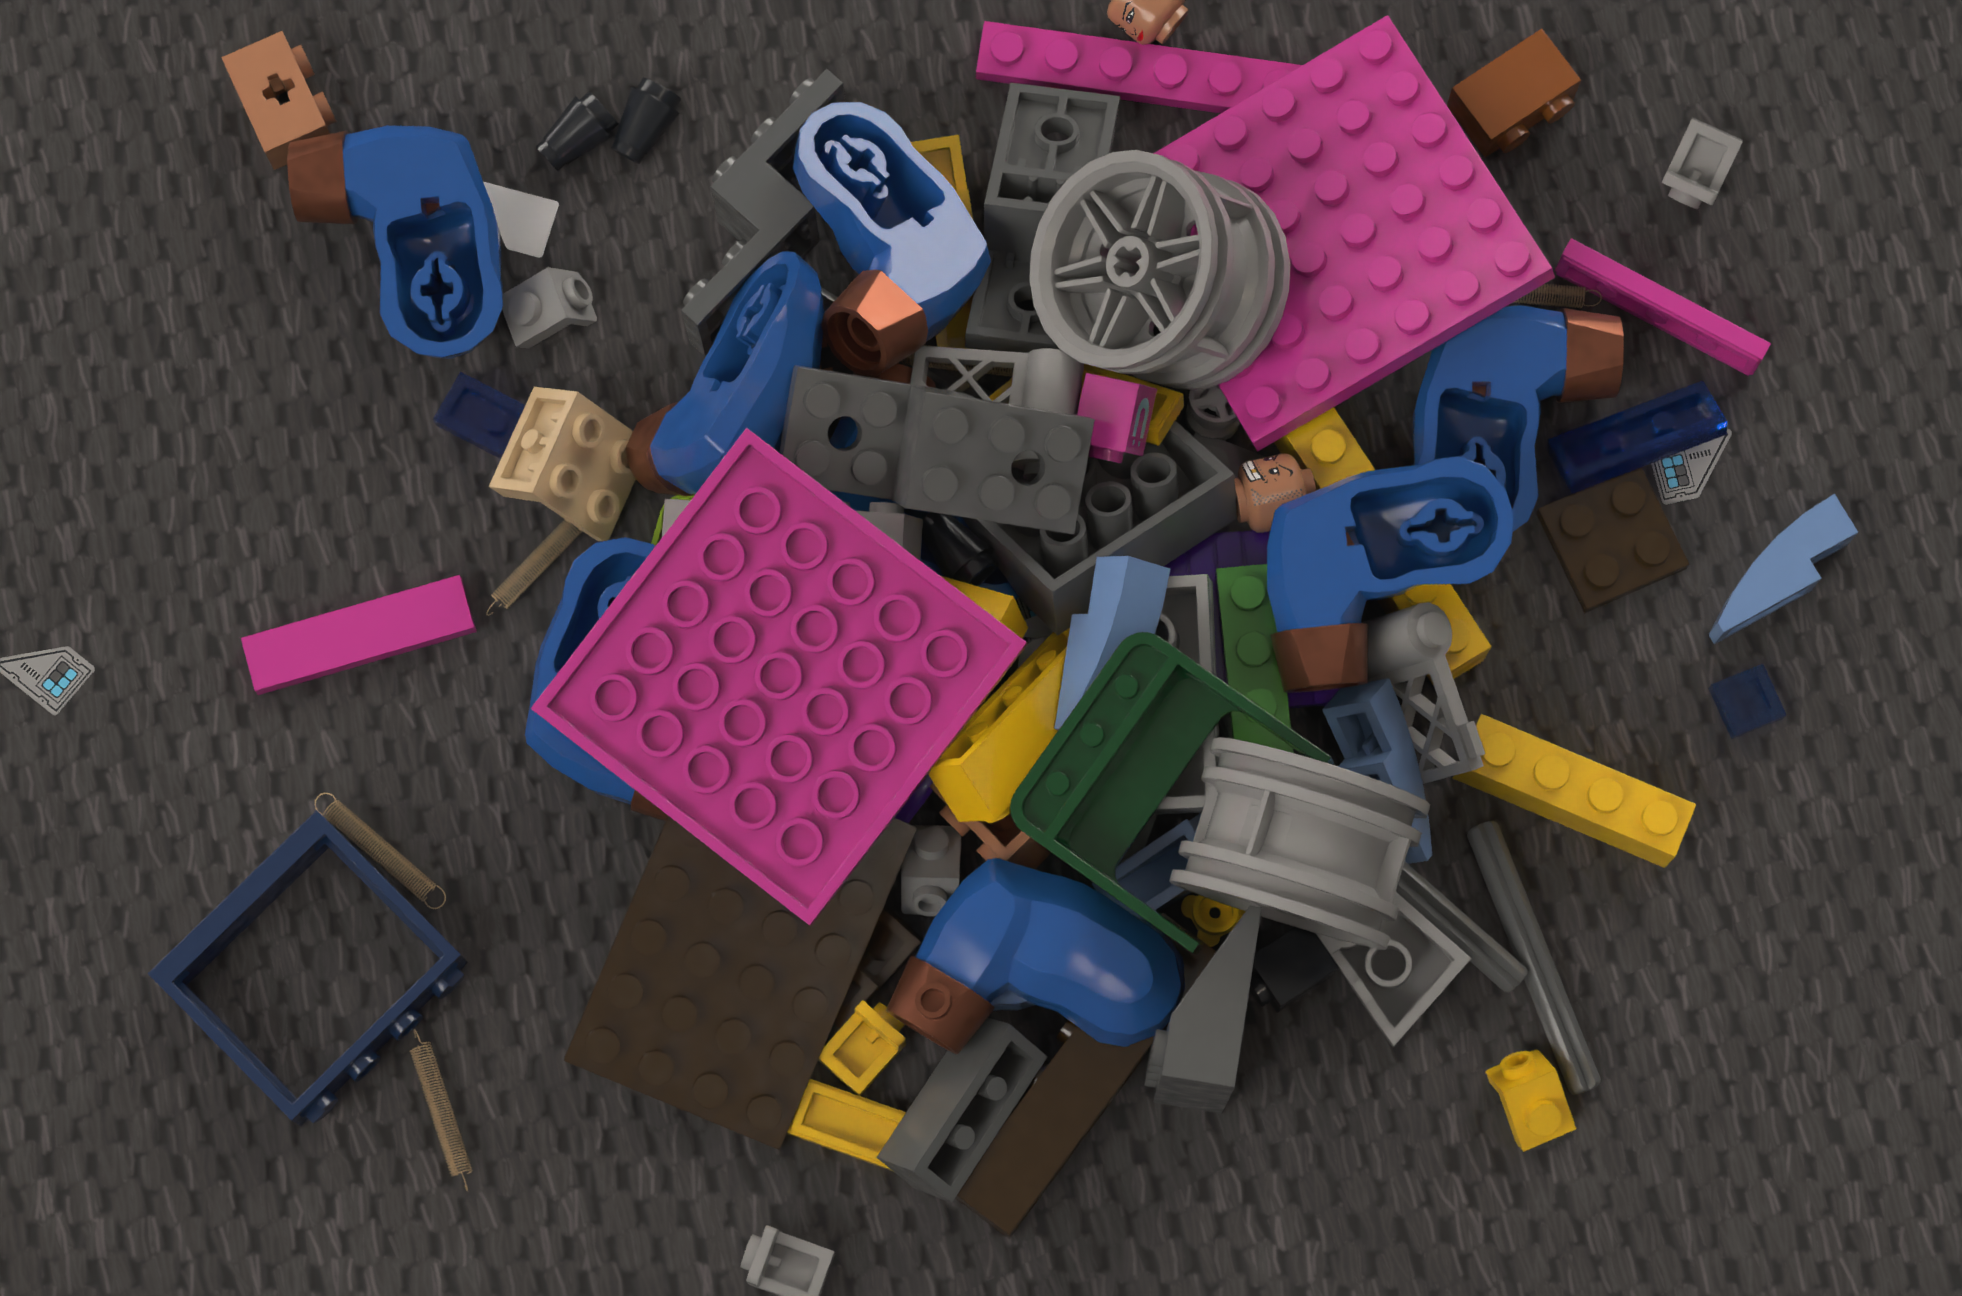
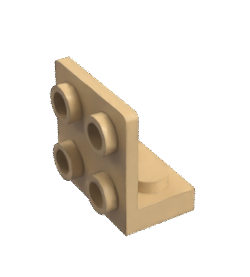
[489,387,636,541]

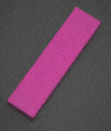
[1555,238,1771,376]
[241,575,477,695]

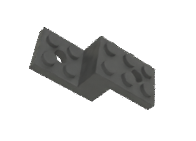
[681,69,845,357]
[965,83,1120,353]
[779,365,1095,534]

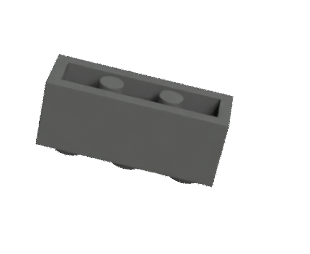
[876,1017,1048,1203]

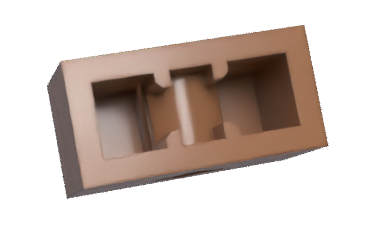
[221,31,337,170]

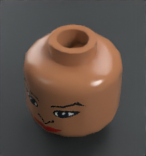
[1107,0,1189,45]

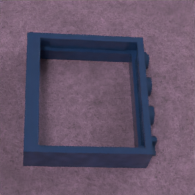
[148,810,468,1126]

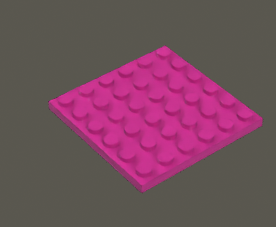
[1153,15,1555,452]
[531,428,1028,926]

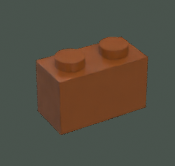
[1447,29,1581,157]

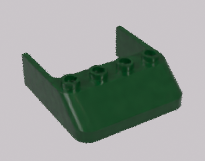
[1010,632,1334,955]

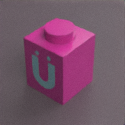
[1077,373,1157,464]

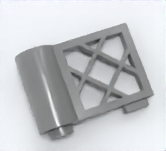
[910,346,1084,481]
[1361,602,1485,784]

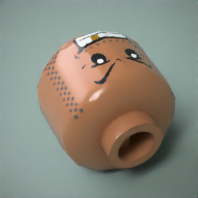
[1235,454,1316,533]

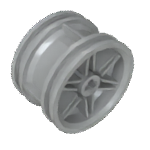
[1029,150,1290,390]
[1169,737,1431,950]

